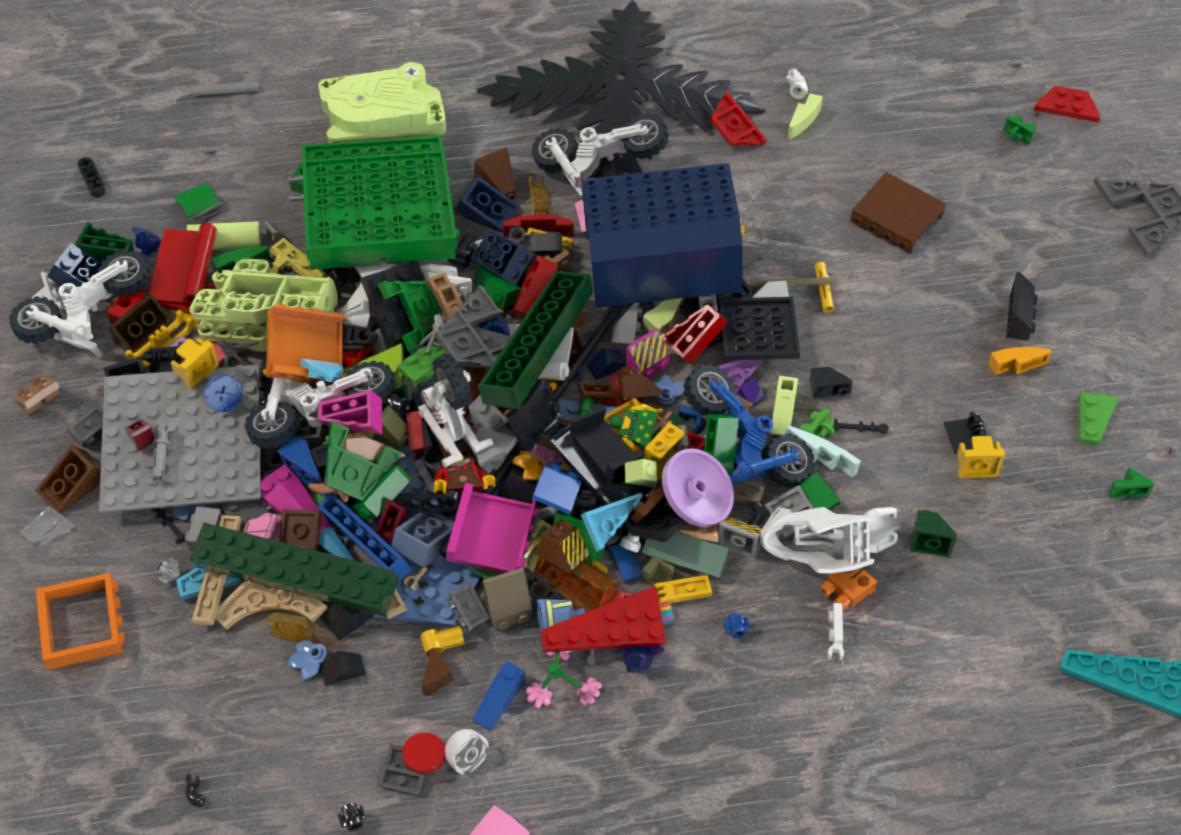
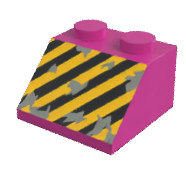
[626,328,670,379]

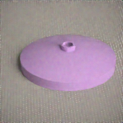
[662,449,734,527]

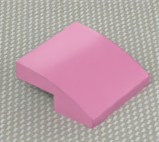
[469,805,530,835]

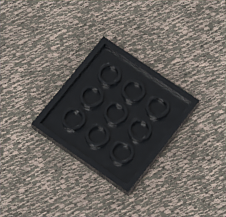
[360,260,433,349]
[719,297,800,361]

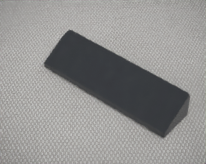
[410,392,438,462]

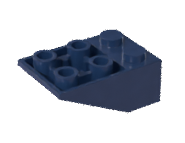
[472,228,538,287]
[47,243,115,287]

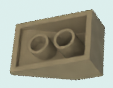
[483,568,533,631]

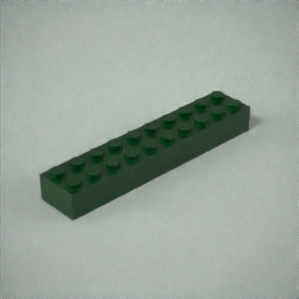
[478,271,593,409]
[189,522,399,617]

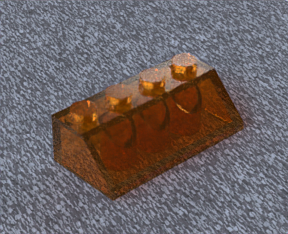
[532,556,620,613]

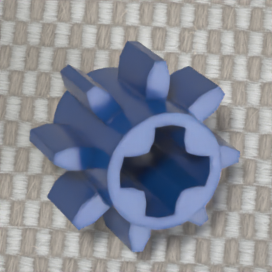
[724,612,750,638]

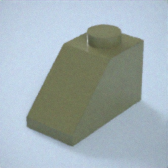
[379,406,409,451]

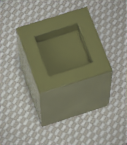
[642,555,674,587]

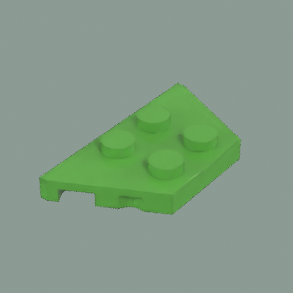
[398,347,446,387]

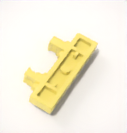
[270,238,326,278]

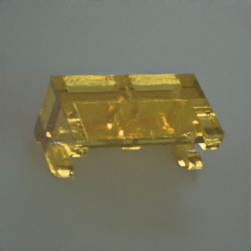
[528,176,550,215]

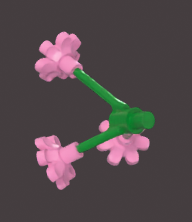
[525,651,602,708]

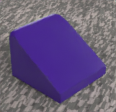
[739,378,766,407]

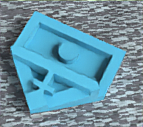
[300,358,343,382]

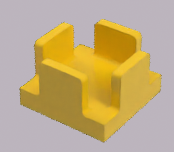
[171,338,219,390]
[957,436,1005,478]

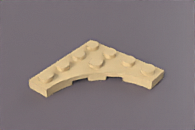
[215,581,328,630]

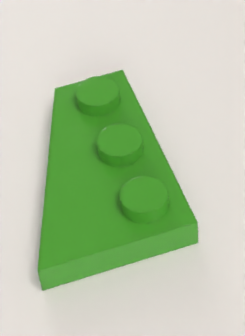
[1079,392,1119,445]

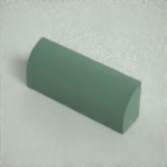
[642,532,729,578]

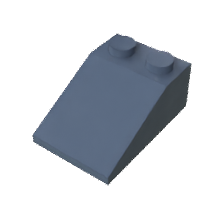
[391,512,455,567]

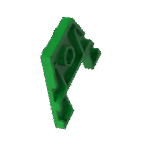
[378,281,442,352]
[324,421,402,501]

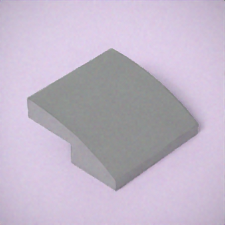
[765,485,814,538]

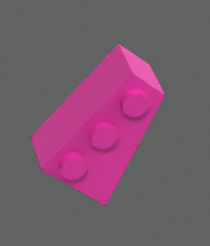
[318,390,382,435]

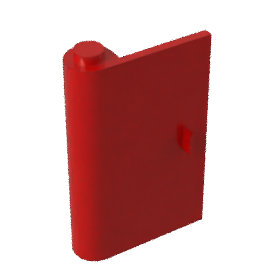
[149,223,217,305]

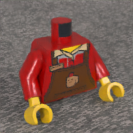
[433,450,495,496]

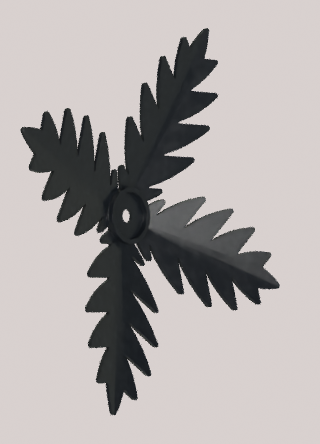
[477,0,766,178]

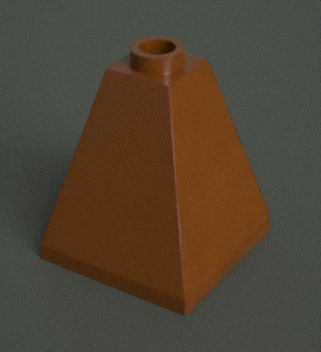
[473,147,516,200]

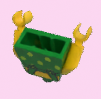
[610,404,663,459]

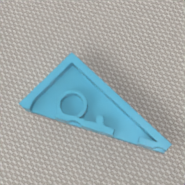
[581,493,643,552]

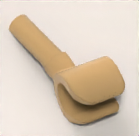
[404,567,427,590]

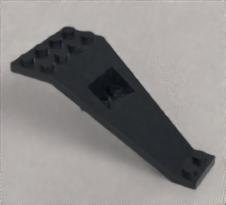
[535,421,688,542]

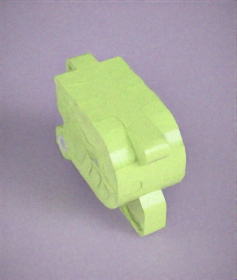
[319,62,446,143]

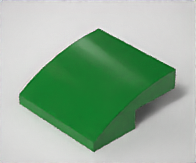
[174,183,222,219]
[796,473,841,510]

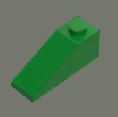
[474,264,521,308]

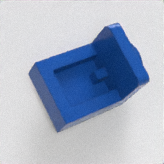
[678,405,705,435]

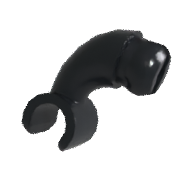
[185,774,205,807]

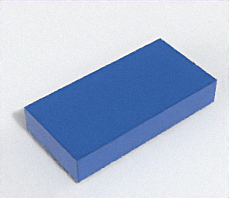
[610,544,643,584]

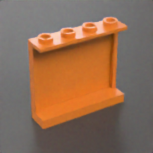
[266,304,347,386]

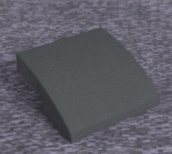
[377,744,427,796]

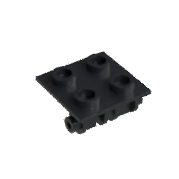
[142,346,181,373]
[944,411,988,454]

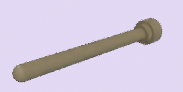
[750,276,838,291]

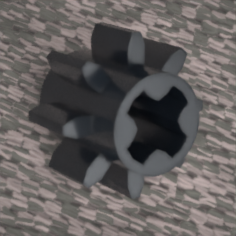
[575,490,597,515]
[337,803,366,831]

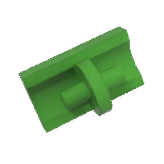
[800,408,834,438]

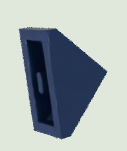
[587,347,626,380]

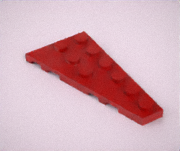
[540,586,666,652]

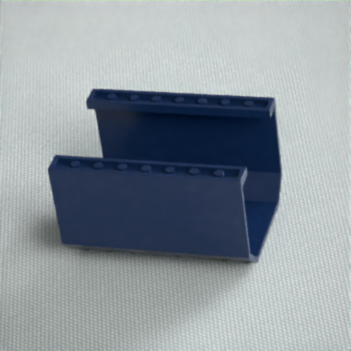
[581,163,743,308]

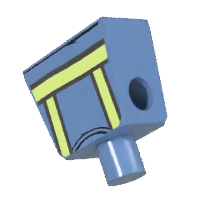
[536,599,585,632]

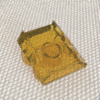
[267,612,316,642]

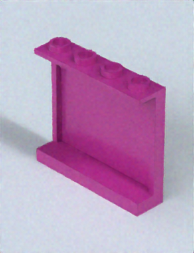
[446,483,539,574]

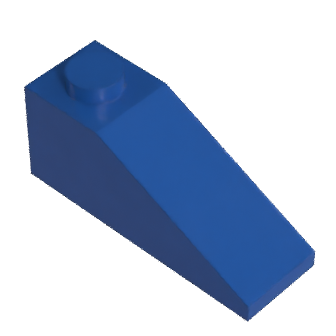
[473,661,525,731]

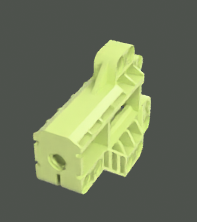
[189,259,338,352]

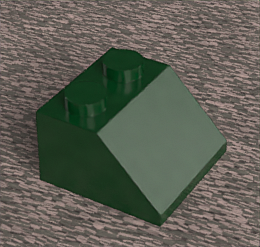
[910,510,957,558]

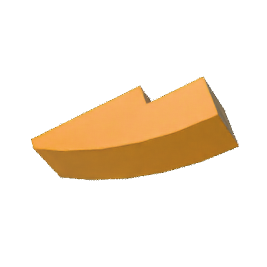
[988,347,1052,375]

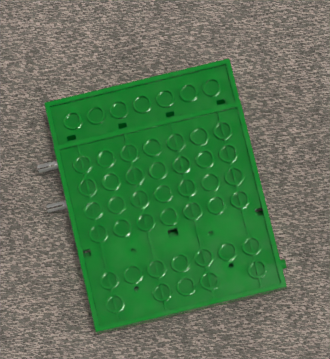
[287,136,459,270]

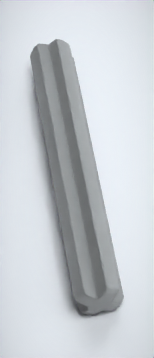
[192,81,259,96]

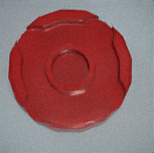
[402,732,446,774]

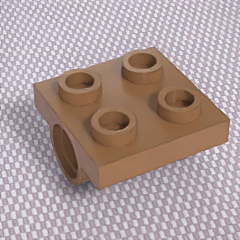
[12,376,61,416]

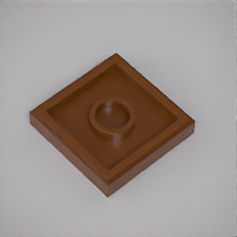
[279,510,322,551]

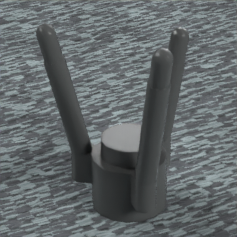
[189,203,222,225]

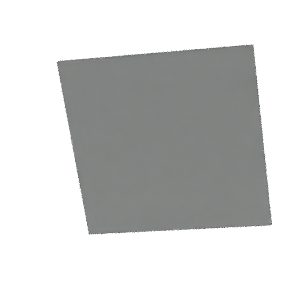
[99,365,261,513]

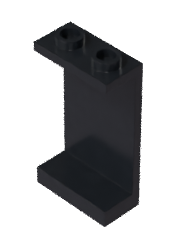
[569,406,645,482]

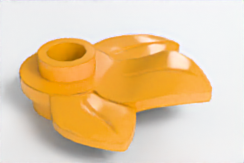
[512,450,546,481]

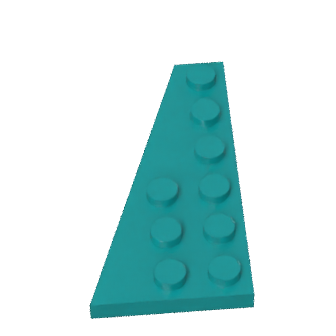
[1059,650,1181,718]

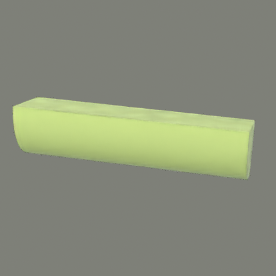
[187,221,261,252]

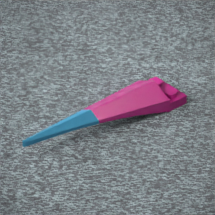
[260,464,354,560]

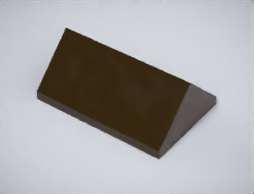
[108,293,174,353]

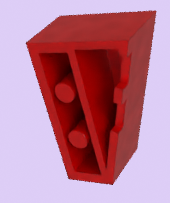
[511,255,559,320]
[661,305,728,364]

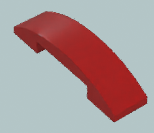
[503,214,574,237]

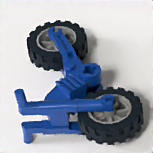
[683,364,815,487]

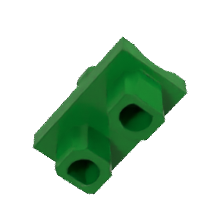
[1003,114,1037,144]

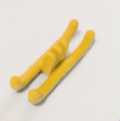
[125,310,194,368]

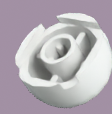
[445,729,489,774]

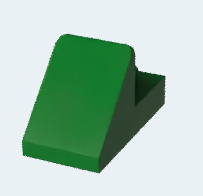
[1109,467,1154,498]

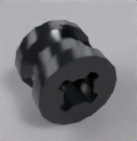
[386,394,410,417]

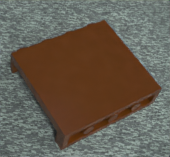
[850,172,946,254]

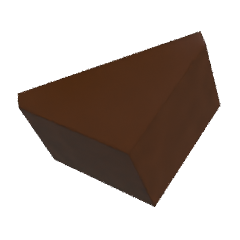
[422,648,453,696]

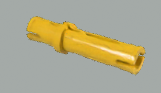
[814,262,834,313]

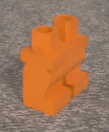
[820,567,877,611]

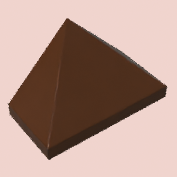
[576,381,618,400]

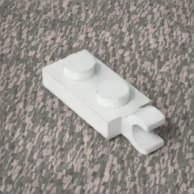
[827,603,844,660]

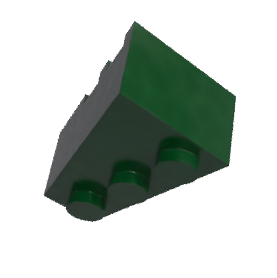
[74,222,134,263]

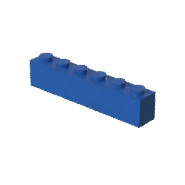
[317,492,412,584]

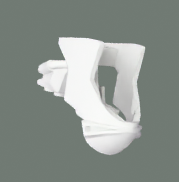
[340,258,472,339]
[760,507,901,573]

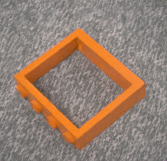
[36,573,125,670]

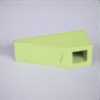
[643,298,685,334]
[770,376,798,436]

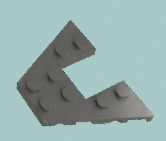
[1094,177,1181,257]
[436,285,506,369]

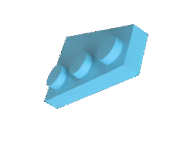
[176,568,242,600]

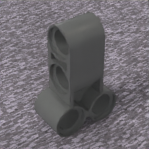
[509,227,563,255]

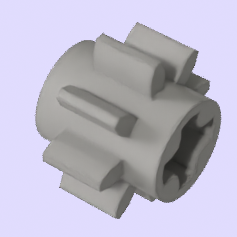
[155,557,181,584]

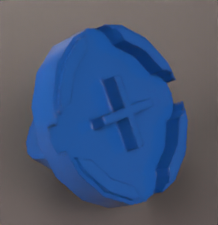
[203,374,243,413]

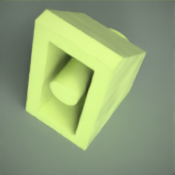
[625,459,657,488]

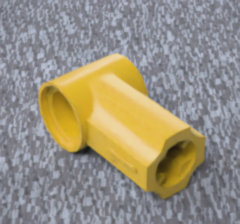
[420,626,465,657]

